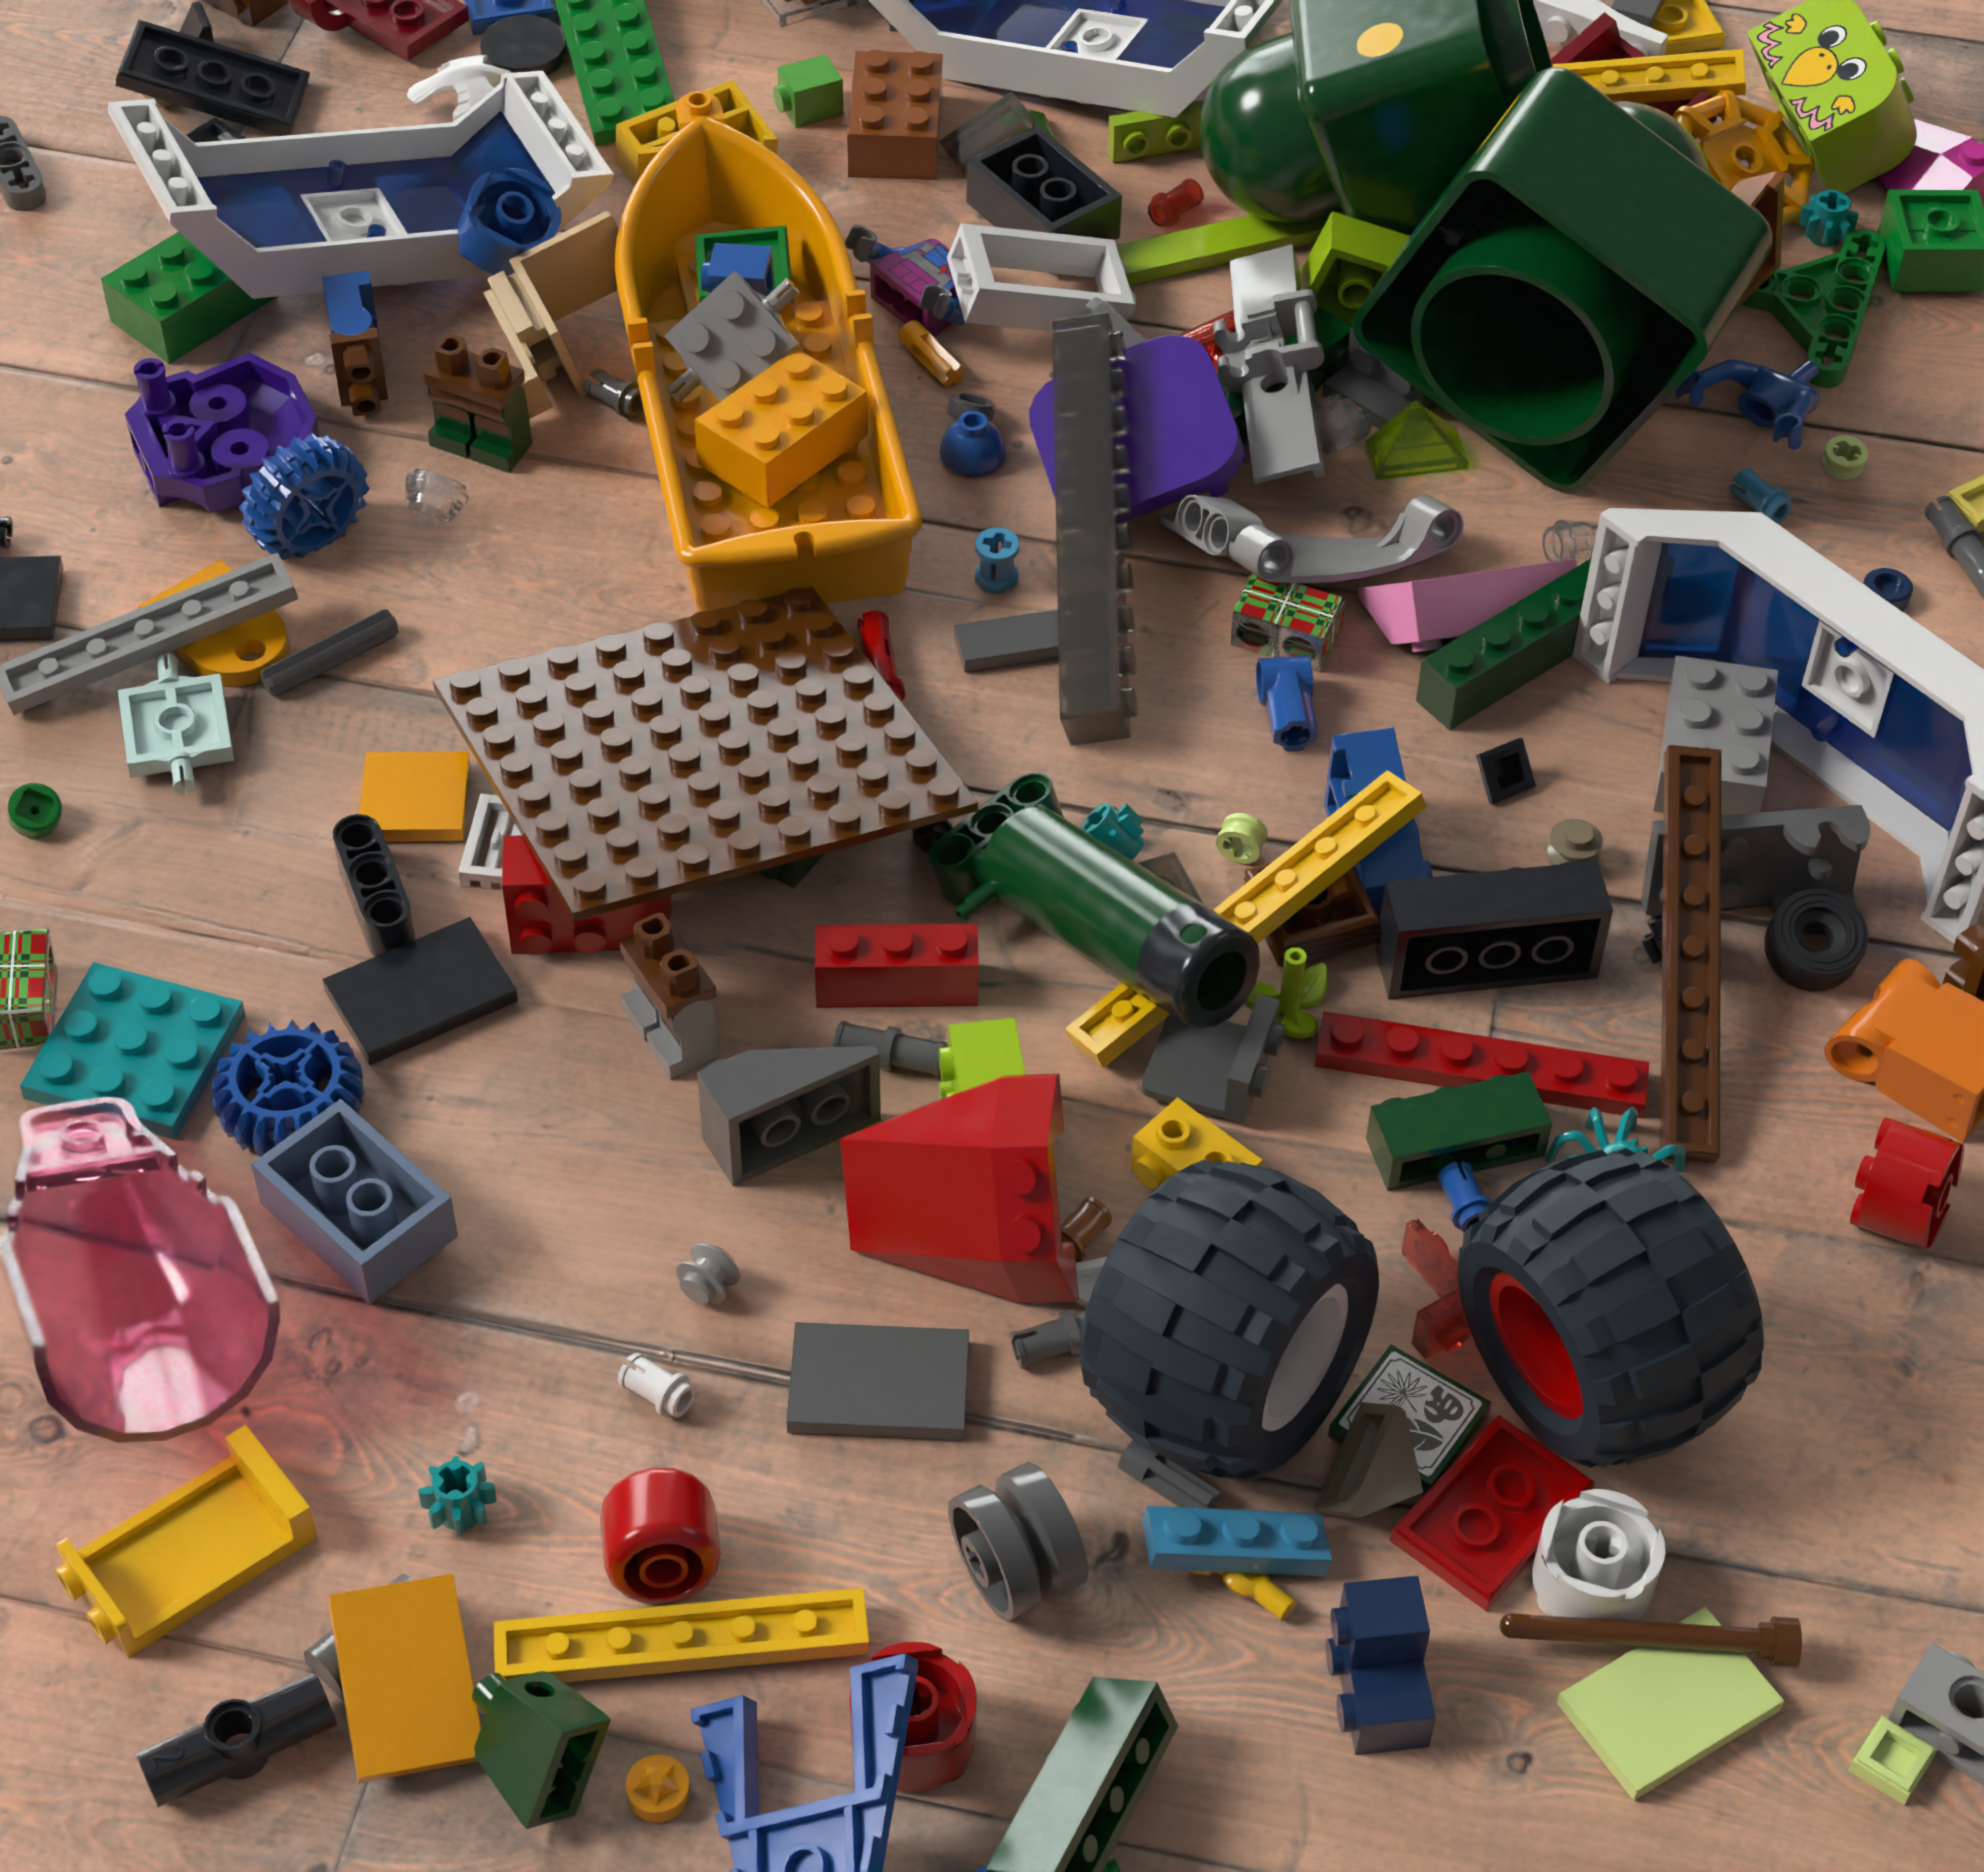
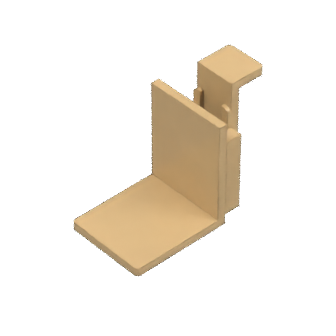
[483,211,618,419]

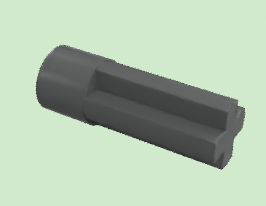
[1118,1440,1222,1509]

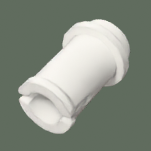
[617,1352,695,1418]

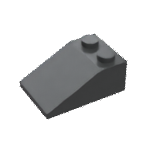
[697,1046,881,1186]

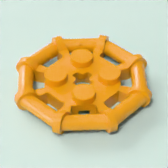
[1673,90,1816,227]

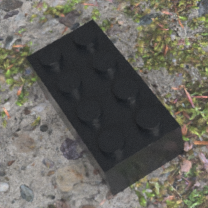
[1375,861,1613,1000]

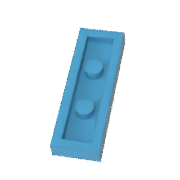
[1142,1506,1332,1576]

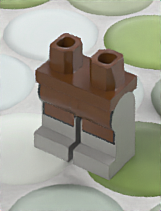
[620,913,719,1080]

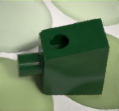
[472,1671,611,1829]

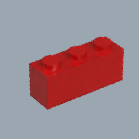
[815,924,979,1008]

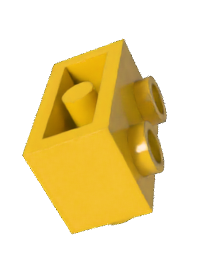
[1130,1097,1263,1189]

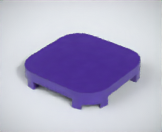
[1029,335,1246,540]

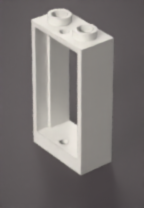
[947,223,1136,332]

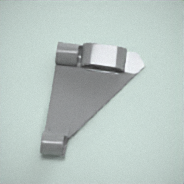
[1161,494,1464,583]

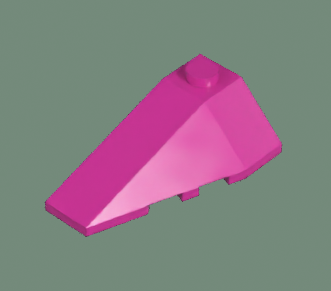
[1873,119,1984,208]

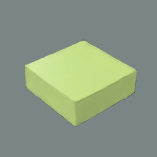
[1848,1716,1938,1805]

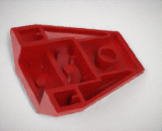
[840,1074,1079,1303]

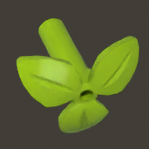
[1245,948,1328,1039]

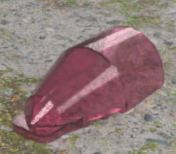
[0,1097,280,1443]

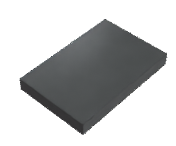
[786,1322,969,1440]

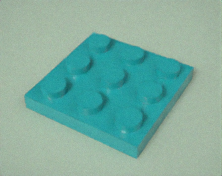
[20,962,246,1140]

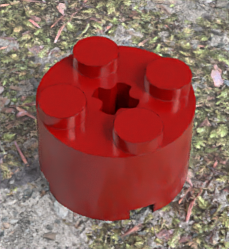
[1850,1117,1965,1249]
[849,1641,977,1792]

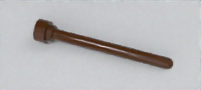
[1499,1613,1802,1668]

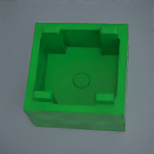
[1877,190,1984,292]

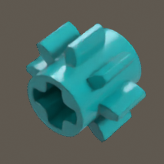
[1799,190,1859,247]
[1081,803,1144,860]
[418,1456,497,1536]

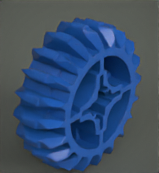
[239,433,370,561]
[211,1019,365,1157]

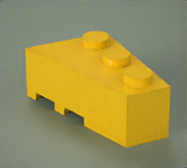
[615,80,778,187]

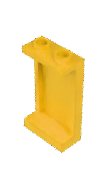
[55,1424,318,1658]

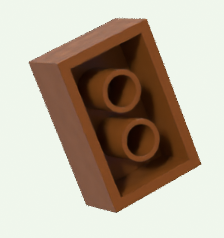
[847,50,943,180]

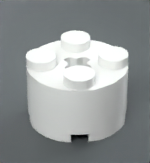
[1532,1489,1665,1621]

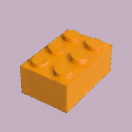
[694,348,868,508]

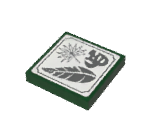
[1328,1344,1491,1493]

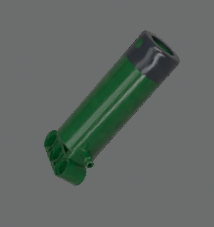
[928,773,1260,1029]

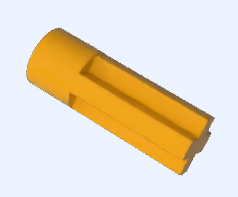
[898,320,965,388]

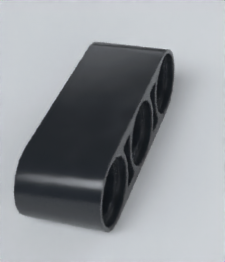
[333,814,415,956]

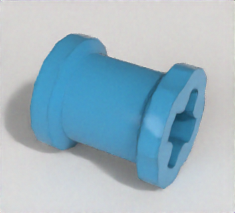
[975,528,1019,593]

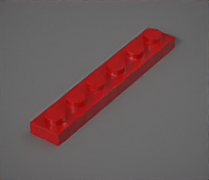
[1315,1011,1650,1118]

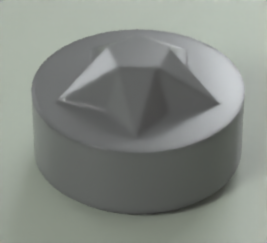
[946,392,996,422]

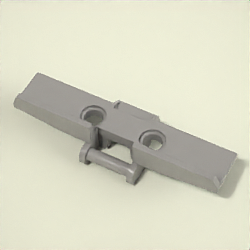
[1213,244,1326,484]

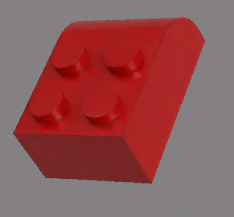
[502,835,672,955]

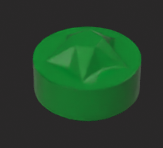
[7,783,62,838]

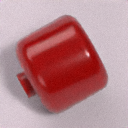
[600,1467,721,1604]

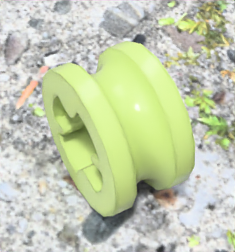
[1821,435,1868,480]
[1216,813,1268,864]

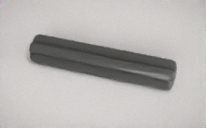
[260,609,399,696]

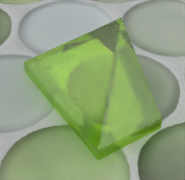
[1364,400,1469,480]

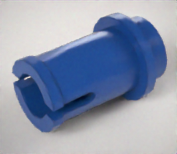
[1437,1161,1492,1233]

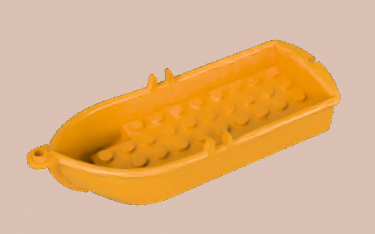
[615,91,923,612]

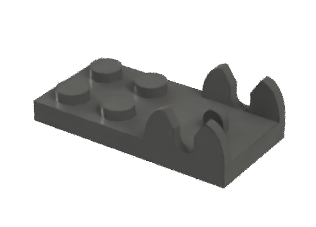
[1641,805,1870,915]

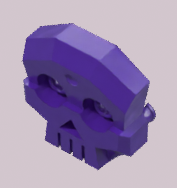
[125,353,320,513]

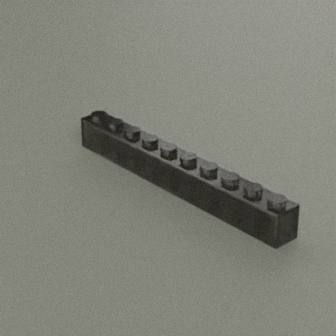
[1052,312,1138,746]

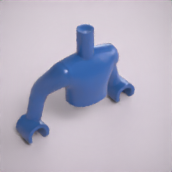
[1675,359,1820,450]

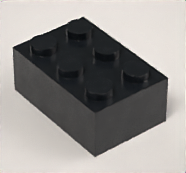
[966,126,1122,240]

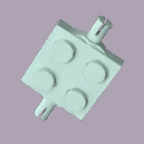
[118,654,234,795]

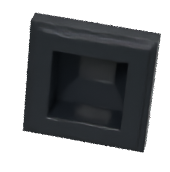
[1476,738,1536,804]

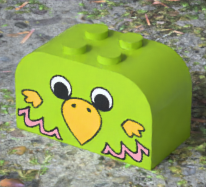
[1746,0,1917,193]

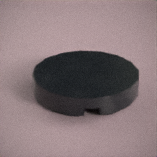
[480,15,567,76]

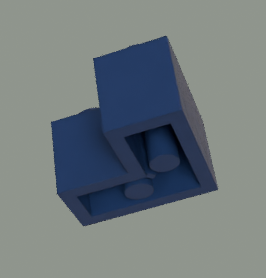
[1325,1575,1436,1755]

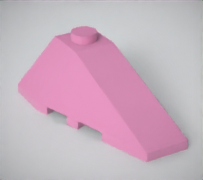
[1357,559,1577,652]

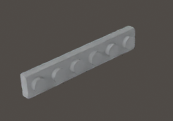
[0,552,299,715]

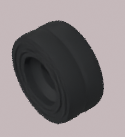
[1764,888,1868,991]

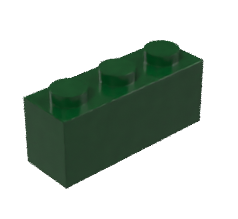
[1366,1072,1552,1191]

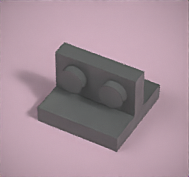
[1322,328,1438,440]

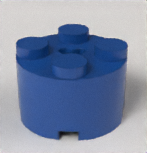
[457,168,562,276]

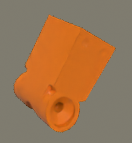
[1824,958,1984,1143]

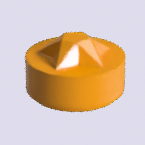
[625,1754,690,1823]

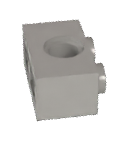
[1888,1642,1984,1786]

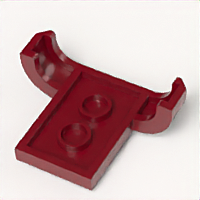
[289,0,469,61]

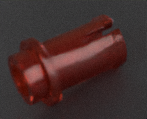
[1148,178,1204,227]

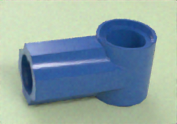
[1256,656,1318,751]

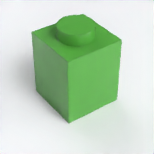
[773,54,844,128]

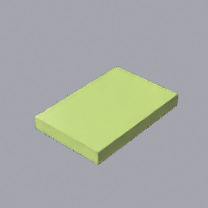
[1557,1606,1784,1801]

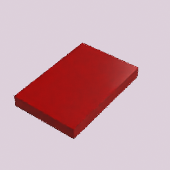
[1390,1414,1595,1612]

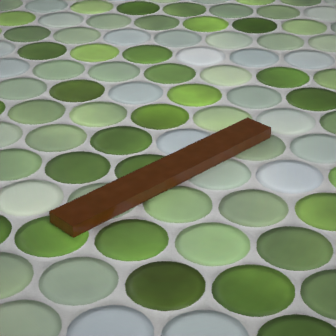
[1660,745,1722,1163]

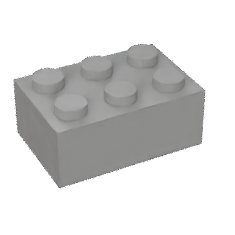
[1653,656,1778,815]

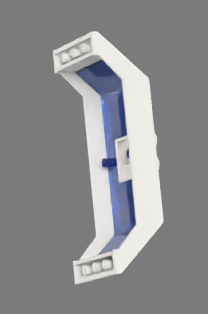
[868,0,1283,118]
[108,71,614,299]
[1572,508,1984,944]

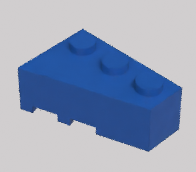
[1324,727,1433,918]

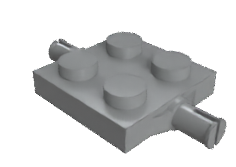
[664,271,801,403]

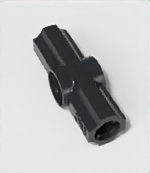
[135,1672,337,1807]

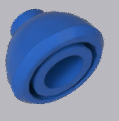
[939,411,1006,476]

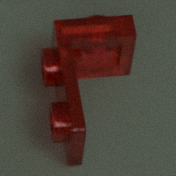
[1401,1218,1471,1360]

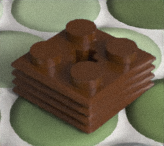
[1243,862,1380,967]

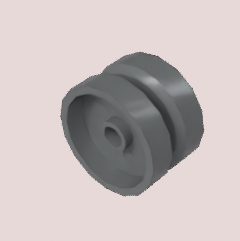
[948,1461,1089,1622]

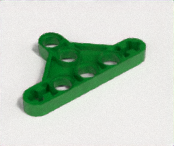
[1741,229,1885,388]

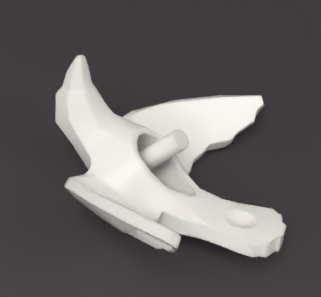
[407,55,511,122]

